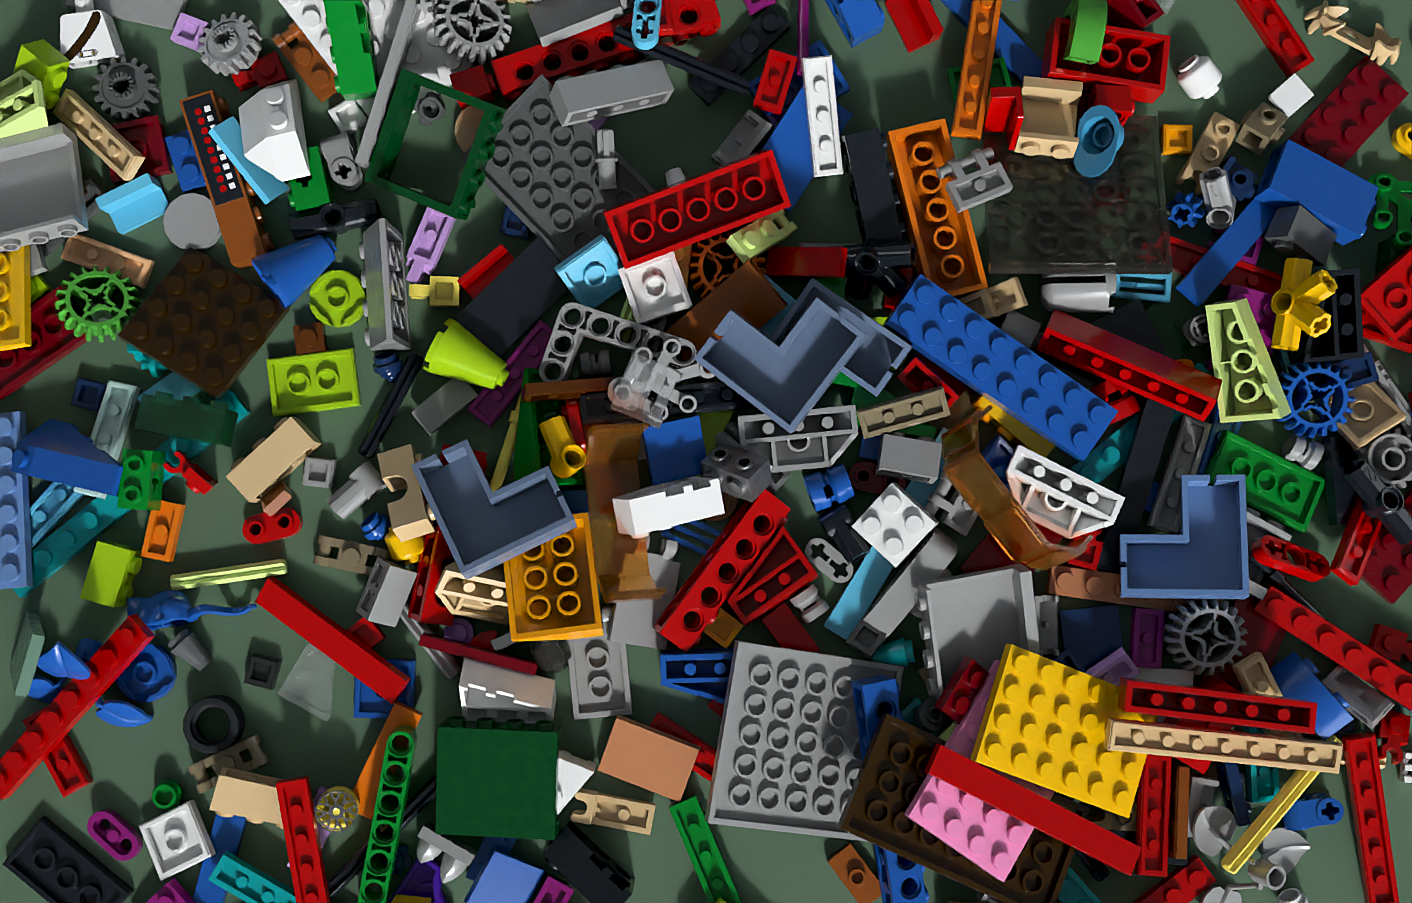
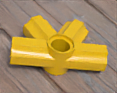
[1271,258,1338,351]

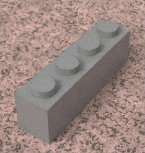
[549,59,674,127]

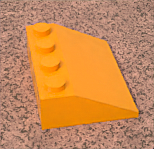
[503,512,604,642]

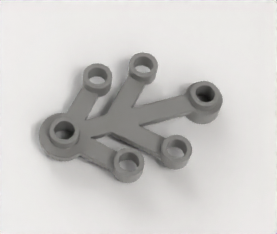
[607,337,715,421]

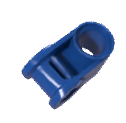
[1282,792,1344,831]

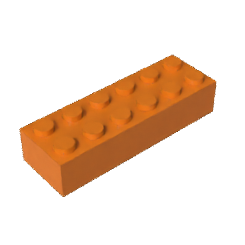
[886,118,988,299]

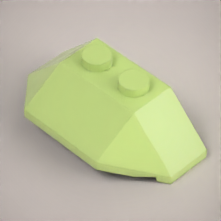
[0,69,48,138]

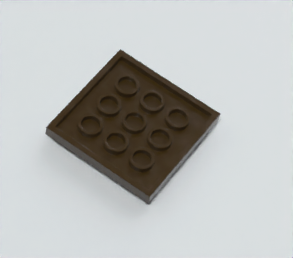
[118,247,290,401]

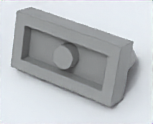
[417,822,478,883]

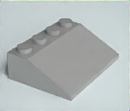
[359,218,411,353]

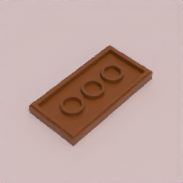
[665,259,788,378]

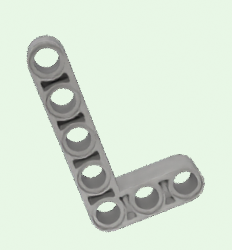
[539,302,698,382]

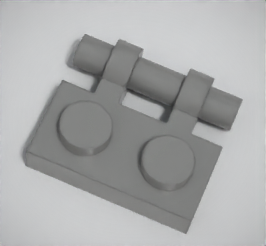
[936,147,1013,213]
[925,461,984,536]

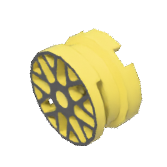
[315,786,360,833]

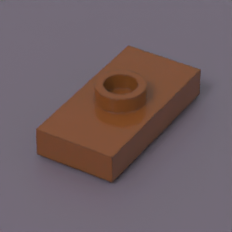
[826,841,881,903]

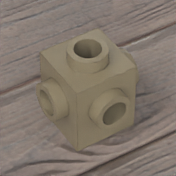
[1236,102,1288,156]

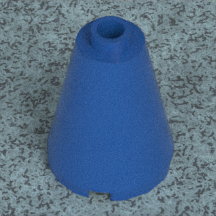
[251,234,337,309]

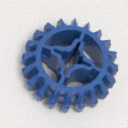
[1277,361,1356,438]

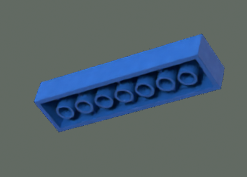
[882,274,1118,461]

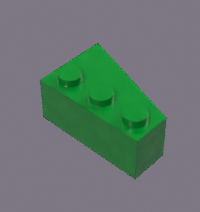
[323,0,380,101]

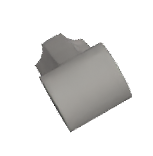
[1199,167,1236,229]
[327,461,387,519]

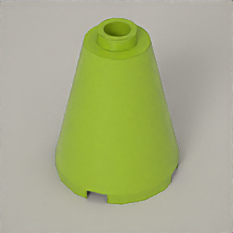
[423,318,509,390]

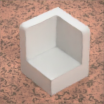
[1268,74,1314,117]

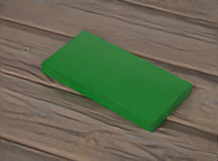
[1204,430,1326,532]

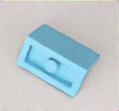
[95,173,170,234]

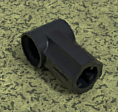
[817,502,870,565]

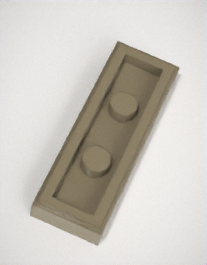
[856,385,951,439]

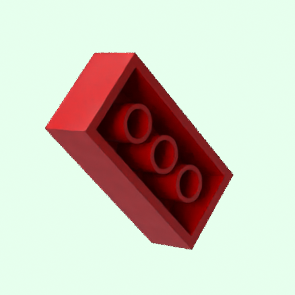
[1041,17,1171,104]

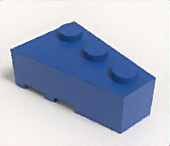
[824,0,885,48]
[660,648,734,704]

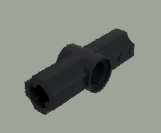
[289,198,382,240]
[1343,460,1412,545]

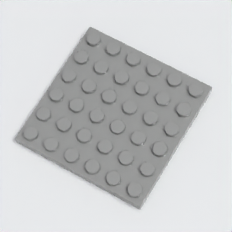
[705,640,904,841]

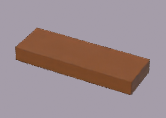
[1168,766,1190,860]

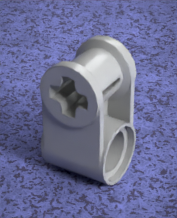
[320,131,364,191]

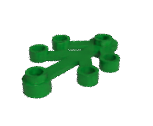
[1368,172,1412,250]

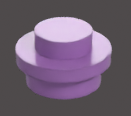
[444,618,474,643]

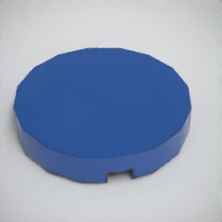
[116,643,177,702]

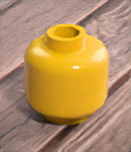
[384,526,424,565]

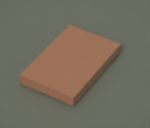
[598,715,701,802]

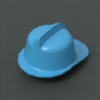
[1074,105,1125,177]

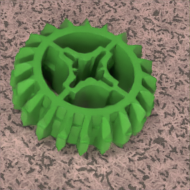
[55,264,141,343]

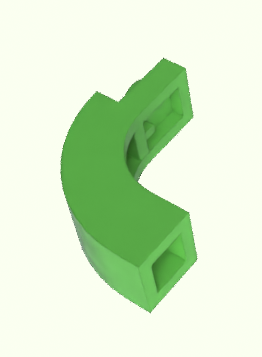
[1063,0,1108,65]

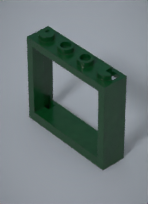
[364,68,506,220]

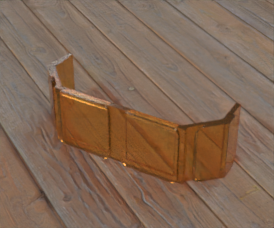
[941,405,1094,570]
[585,423,667,603]

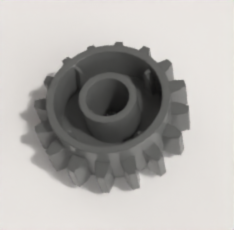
[92,56,161,121]

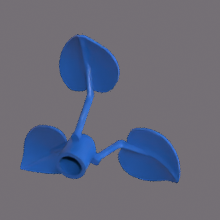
[27,638,154,727]

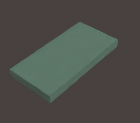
[10,611,45,697]

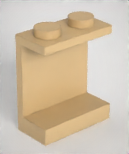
[1014,76,1083,159]

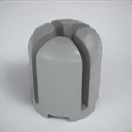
[1039,255,1117,313]

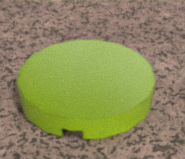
[309,270,367,328]

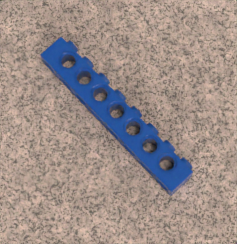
[851,674,929,903]

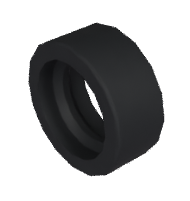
[183,695,245,753]

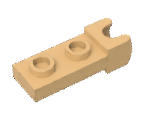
[1176,111,1241,195]
[570,788,656,835]

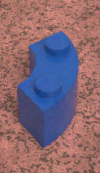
[1270,651,1354,741]

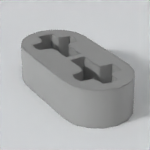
[804,538,853,583]

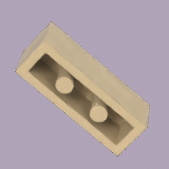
[226,416,322,503]
[209,766,311,829]

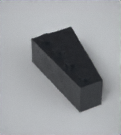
[840,128,906,243]

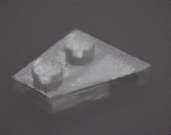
[277,642,335,721]

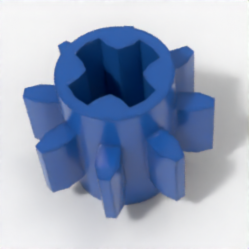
[1166,190,1206,228]

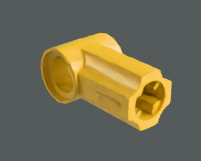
[539,415,586,478]

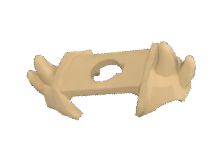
[1304,0,1402,67]

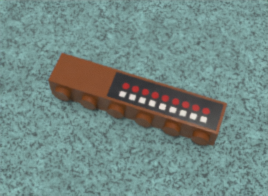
[179,90,274,270]

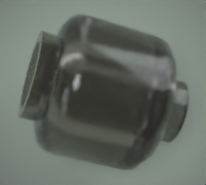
[529,640,572,673]

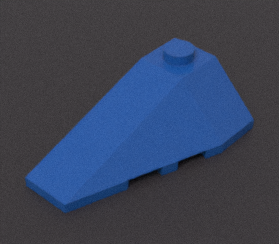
[10,419,123,496]

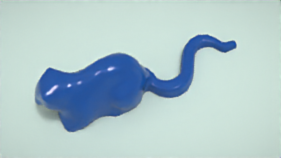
[127,590,257,631]

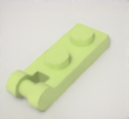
[726,209,798,264]

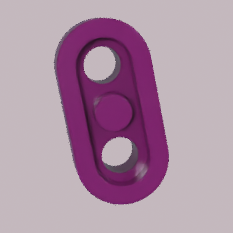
[87,809,143,861]

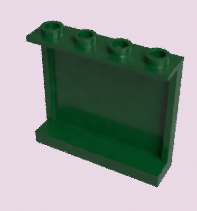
[435,716,562,840]

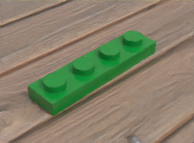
[669,794,742,903]

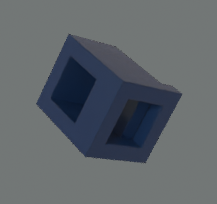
[1219,155,1258,204]

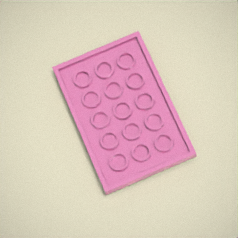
[904,660,1055,882]

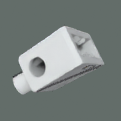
[60,0,126,69]

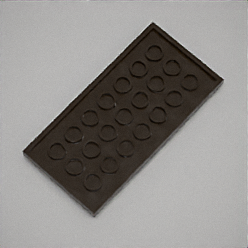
[837,713,1090,903]

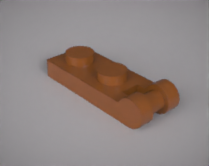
[271,20,337,103]

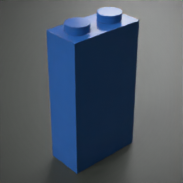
[1254,139,1379,246]

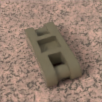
[313,535,391,576]
[187,734,270,794]

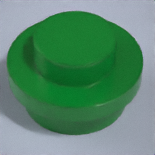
[152,779,183,810]

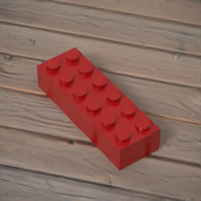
[602,149,791,269]

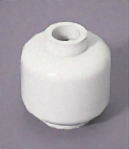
[1177,55,1222,99]

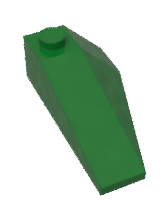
[513,367,584,489]

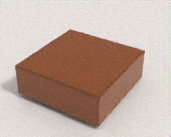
[260,480,292,516]

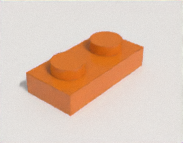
[141,500,186,562]

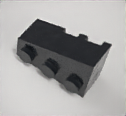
[1291,268,1364,363]
[543,821,635,903]

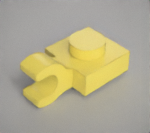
[409,276,460,307]

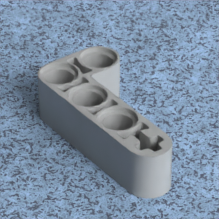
[863,527,958,637]

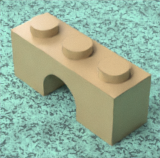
[377,444,436,542]

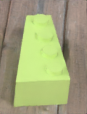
[1205,298,1292,423]

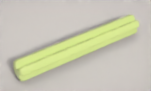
[170,559,288,590]

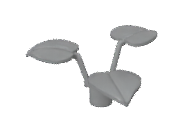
[1192,805,1311,903]

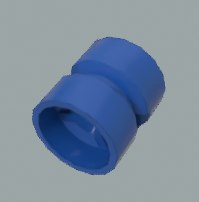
[803,463,855,512]

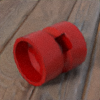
[1088,380,1141,425]

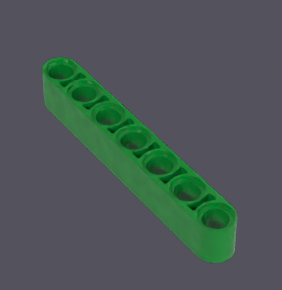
[357,725,418,903]

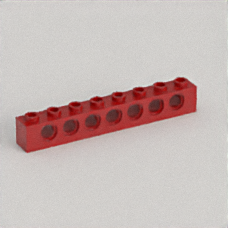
[490,0,721,102]

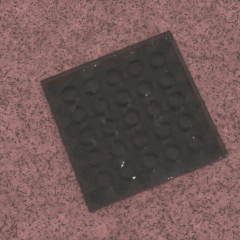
[981,116,1173,274]

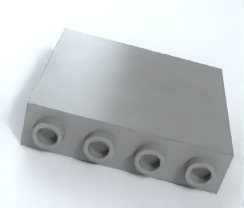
[0,123,89,252]
[915,563,1041,701]

